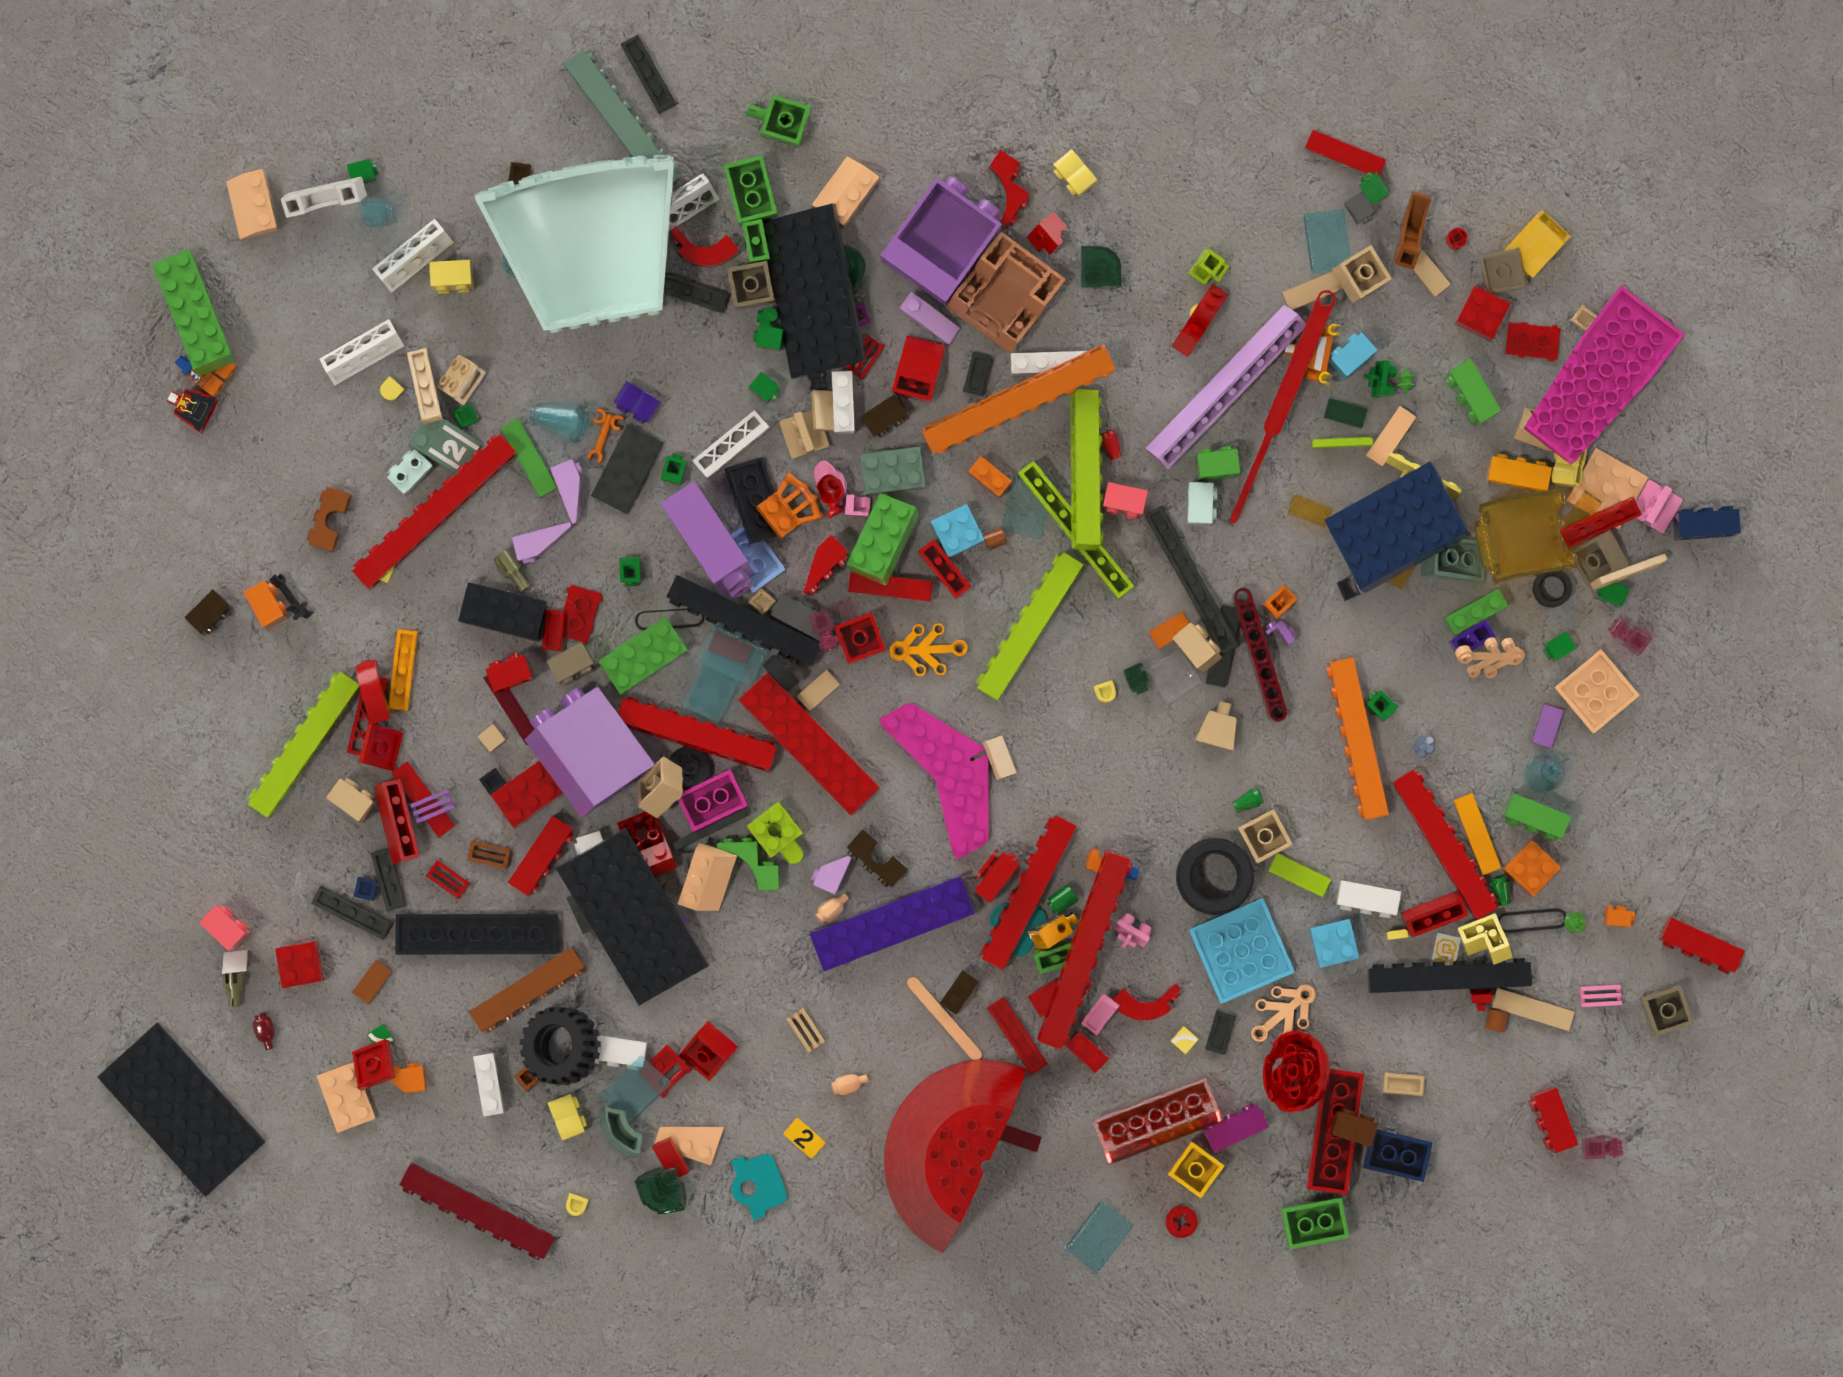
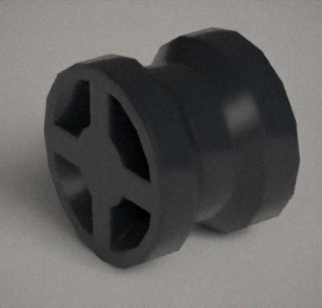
[807,371,830,391]

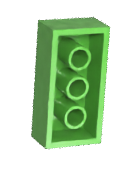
[846,493,920,586]
[598,616,689,696]

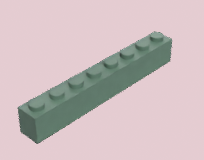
[564,50,680,185]

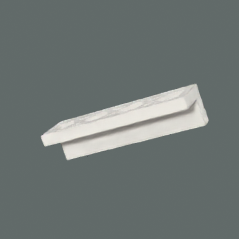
[669,173,719,231]
[372,219,454,293]
[320,319,404,386]
[693,410,770,479]

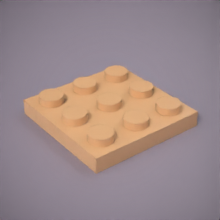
[1566,448,1649,530]
[1554,649,1640,734]

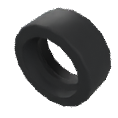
[1532,569,1572,608]
[762,654,799,692]

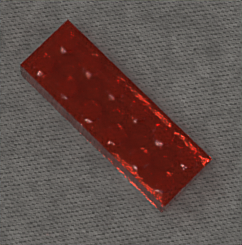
[1092,1078,1223,1165]

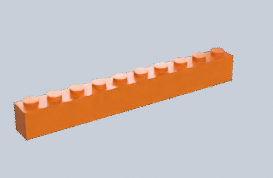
[922,344,1116,454]

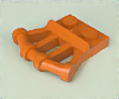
[756,471,824,539]

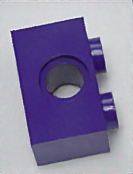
[1449,620,1496,652]

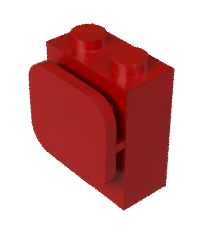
[974,850,1020,903]

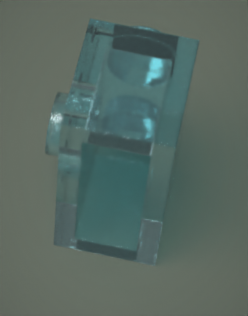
[361,200,393,228]

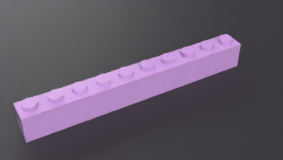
[1145,304,1306,469]

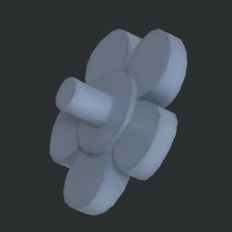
[1413,736,1435,758]

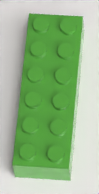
[152,249,235,377]

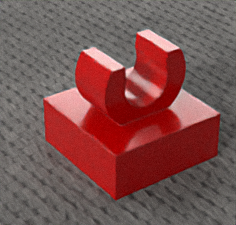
[1470,988,1492,1011]

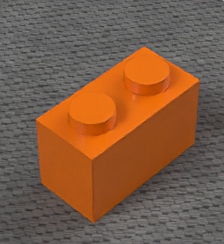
[968,456,1012,498]

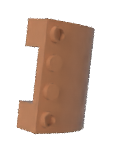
[946,232,1066,354]

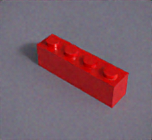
[373,779,420,865]
[507,815,574,896]
[1659,917,1745,975]

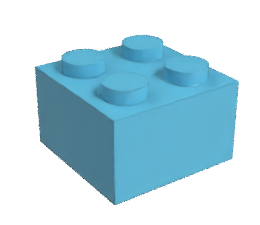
[1328,332,1377,381]
[931,504,985,559]
[1309,919,1359,968]

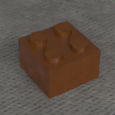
[1329,1108,1378,1147]

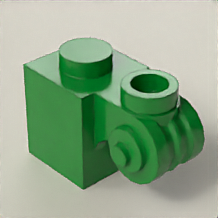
[753,307,783,351]

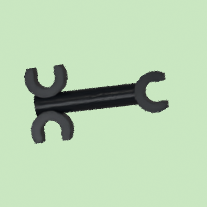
[269,574,314,620]

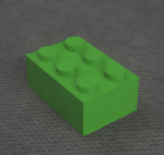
[723,155,778,227]
[1445,359,1501,427]
[1501,793,1571,842]
[1280,1196,1349,1249]

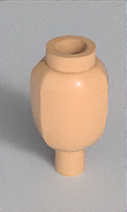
[815,893,849,924]
[831,1074,868,1096]

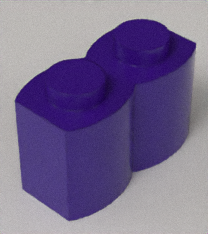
[614,381,661,424]

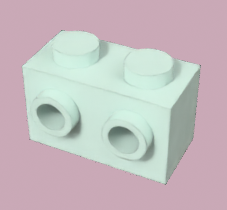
[387,449,434,496]
[1187,482,1217,525]

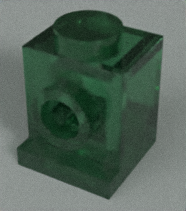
[1122,662,1149,695]

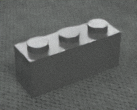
[771,593,836,645]

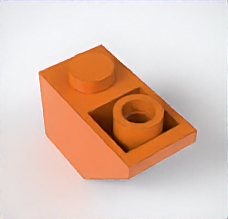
[389,1063,427,1093]

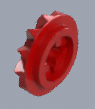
[1165,1206,1198,1238]

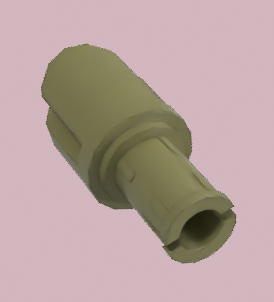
[494,549,531,593]
[222,963,244,1007]

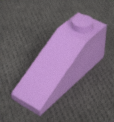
[899,292,960,345]
[550,459,583,526]
[512,522,573,564]

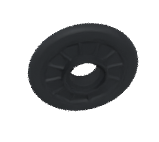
[669,747,712,789]

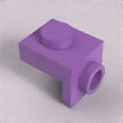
[1264,620,1296,646]

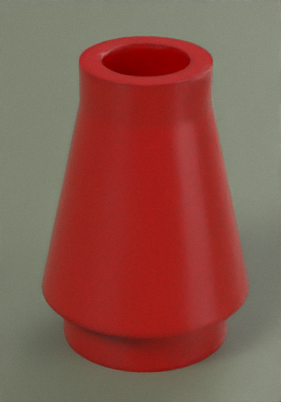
[1100,429,1122,460]

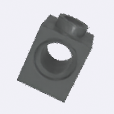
[1344,191,1375,225]

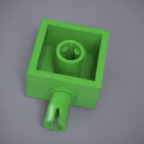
[746,95,811,148]

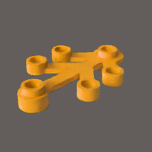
[889,623,968,677]

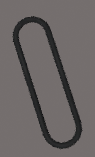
[635,608,705,630]
[1498,908,1566,933]

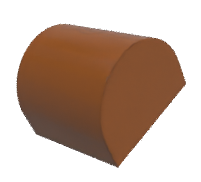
[982,527,1007,551]
[1484,1009,1508,1033]
[514,1067,541,1092]

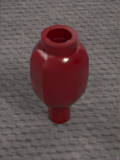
[253,1013,274,1050]

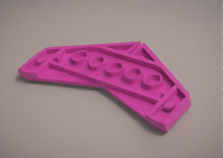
[879,703,988,860]

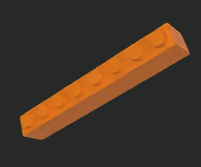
[1326,657,1389,820]

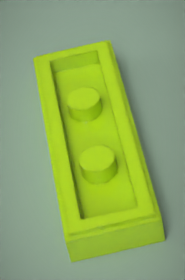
[1311,437,1373,449]
[1268,853,1331,898]

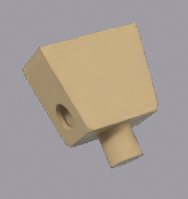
[1195,701,1237,751]

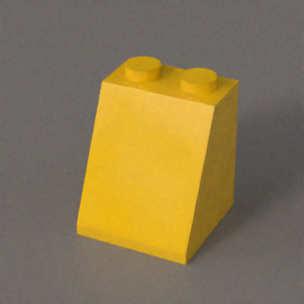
[1504,210,1571,278]

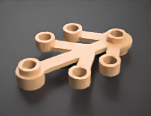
[1455,637,1525,678]
[1251,984,1316,1042]

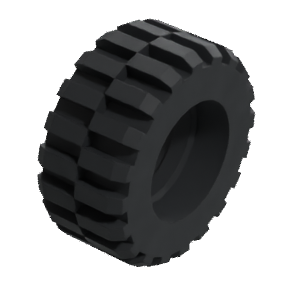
[520,1007,601,1085]

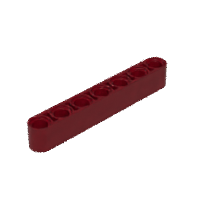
[1232,588,1287,722]

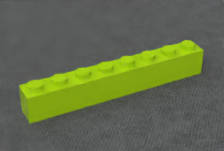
[1070,388,1103,550]
[1017,460,1134,600]
[976,552,1083,701]
[248,671,360,818]

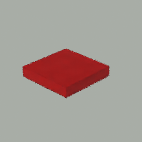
[358,723,403,771]
[352,1039,395,1091]

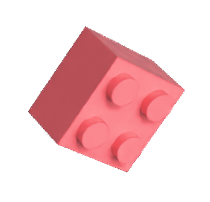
[1102,482,1148,520]
[199,905,250,951]

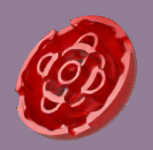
[1263,1031,1331,1112]

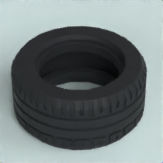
[1176,838,1254,915]

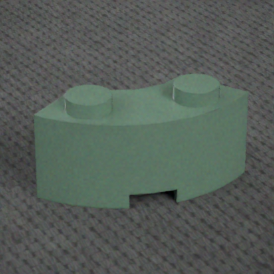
[599,1108,642,1158]

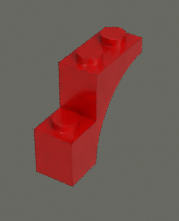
[989,150,1030,229]
[1171,284,1229,357]

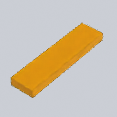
[388,629,418,712]
[1453,793,1502,875]

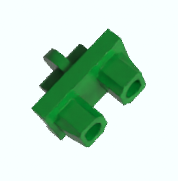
[1363,360,1397,398]

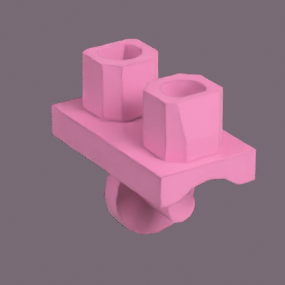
[1112,913,1151,949]

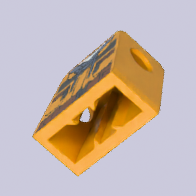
[1027,912,1078,949]

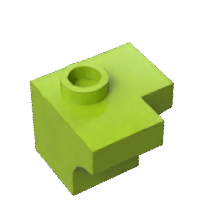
[1187,249,1230,285]

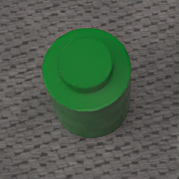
[1047,885,1079,915]

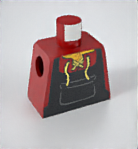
[167,389,219,434]

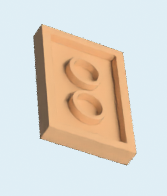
[317,1062,376,1133]

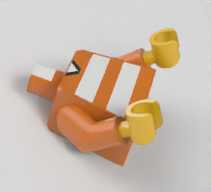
[1284,323,1341,386]

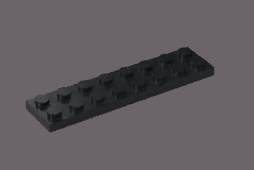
[395,914,558,955]

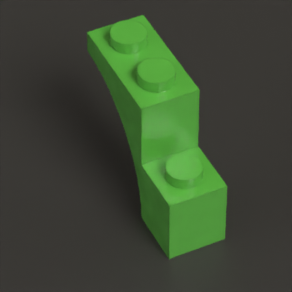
[717,838,779,890]

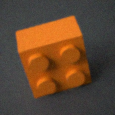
[243,580,289,630]
[1502,840,1561,897]

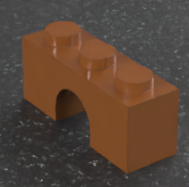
[307,487,352,553]

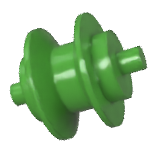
[1396,369,1416,393]
[1564,912,1585,933]

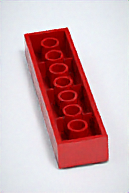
[738,672,880,816]

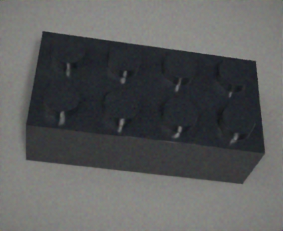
[458,582,548,642]

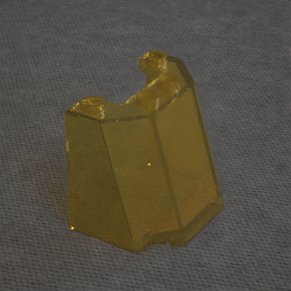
[1474,488,1578,583]

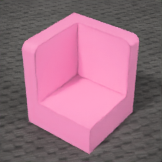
[845,494,871,518]

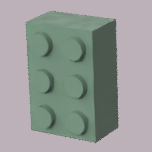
[860,447,925,496]

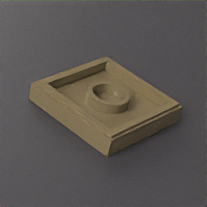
[1479,247,1527,294]

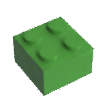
[1195,446,1240,481]

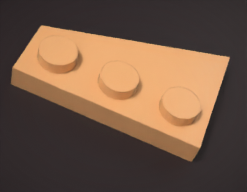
[654,1127,724,1165]

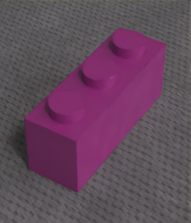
[1203,1103,1269,1153]

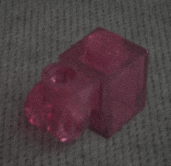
[808,609,839,653]
[1608,618,1652,656]
[1582,1137,1624,1159]

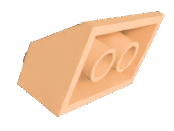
[812,157,879,228]
[226,169,279,240]
[678,843,737,911]

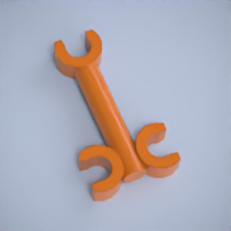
[587,409,624,464]

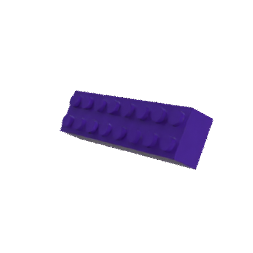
[810,876,975,972]

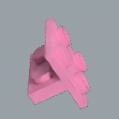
[1636,480,1683,533]

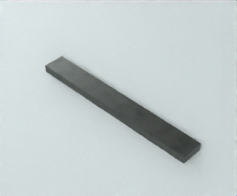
[1144,505,1239,656]

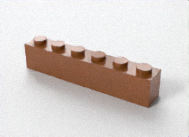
[469,947,585,1033]

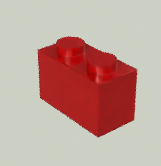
[1065,1031,1109,1073]

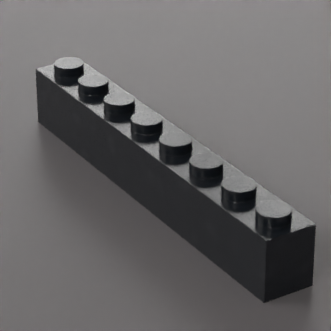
[666,575,822,668]
[1367,958,1532,993]

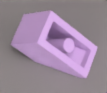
[811,856,852,894]

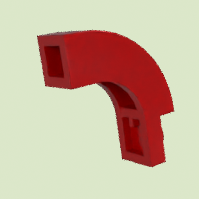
[670,226,741,268]
[355,659,390,724]
[1112,983,1181,1020]

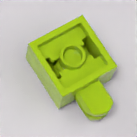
[747,801,804,864]

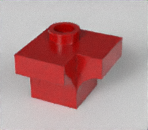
[1026,212,1067,255]

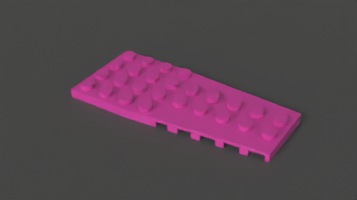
[1524,286,1685,465]

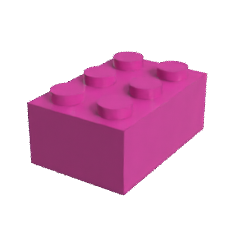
[678,769,748,832]

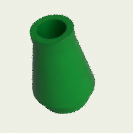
[1233,788,1264,813]
[1490,875,1511,906]

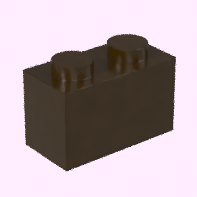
[860,394,907,439]
[184,589,232,636]
[940,970,979,1015]

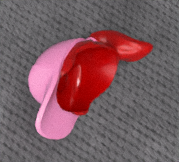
[814,461,847,519]

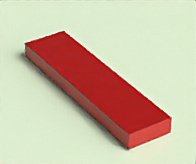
[1305,129,1386,175]
[1560,496,1642,549]
[391,761,455,838]
[987,997,1048,1075]

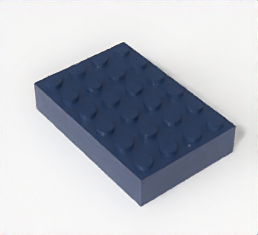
[1324,461,1471,593]

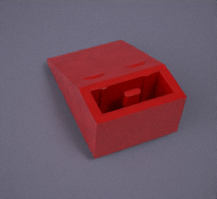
[891,335,946,403]
[803,535,849,597]
[617,811,677,877]

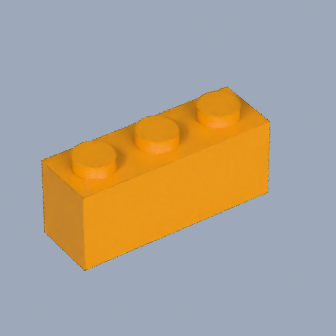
[1486,454,1552,493]

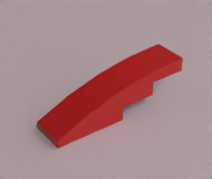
[848,572,933,602]

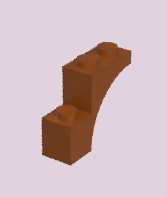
[1394,191,1432,270]

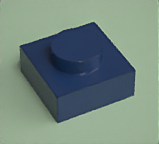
[353,877,378,901]

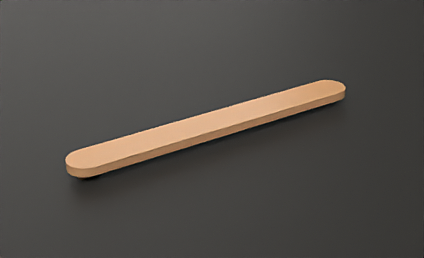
[907,977,982,1060]

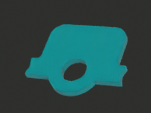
[987,901,1046,957]
[731,1154,787,1221]

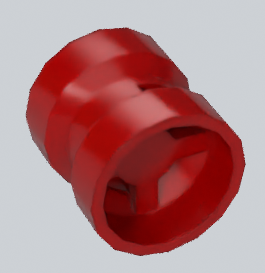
[1446,228,1468,250]

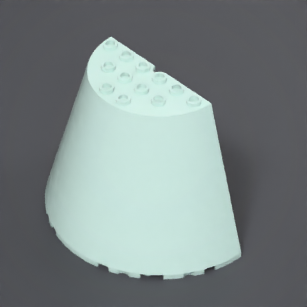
[475,155,674,333]

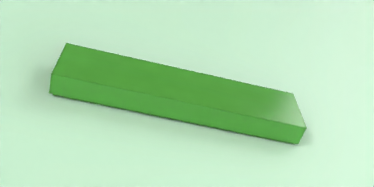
[501,418,558,498]

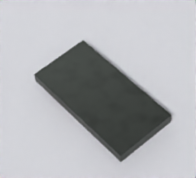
[591,424,663,514]

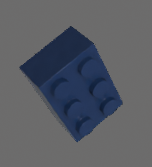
[1673,506,1741,541]
[1362,1129,1433,1182]

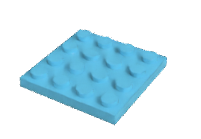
[1189,898,1295,1004]

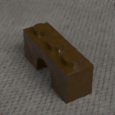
[847,829,908,888]

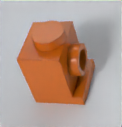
[1604,905,1635,928]

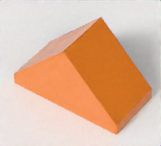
[1262,585,1298,620]
[1148,612,1189,649]

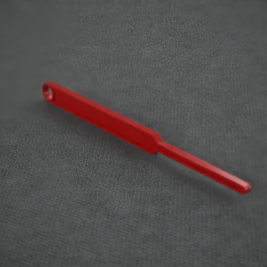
[1230,290,1335,524]

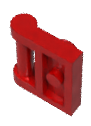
[638,1044,692,1099]

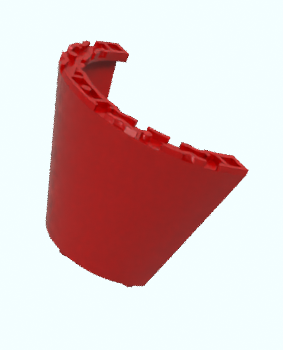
[884,1059,1027,1253]

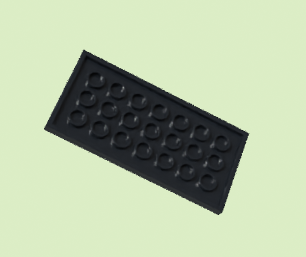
[762,203,866,379]
[556,828,709,1005]
[97,1022,266,1197]

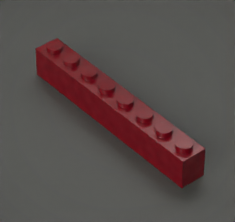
[399,1163,556,1260]

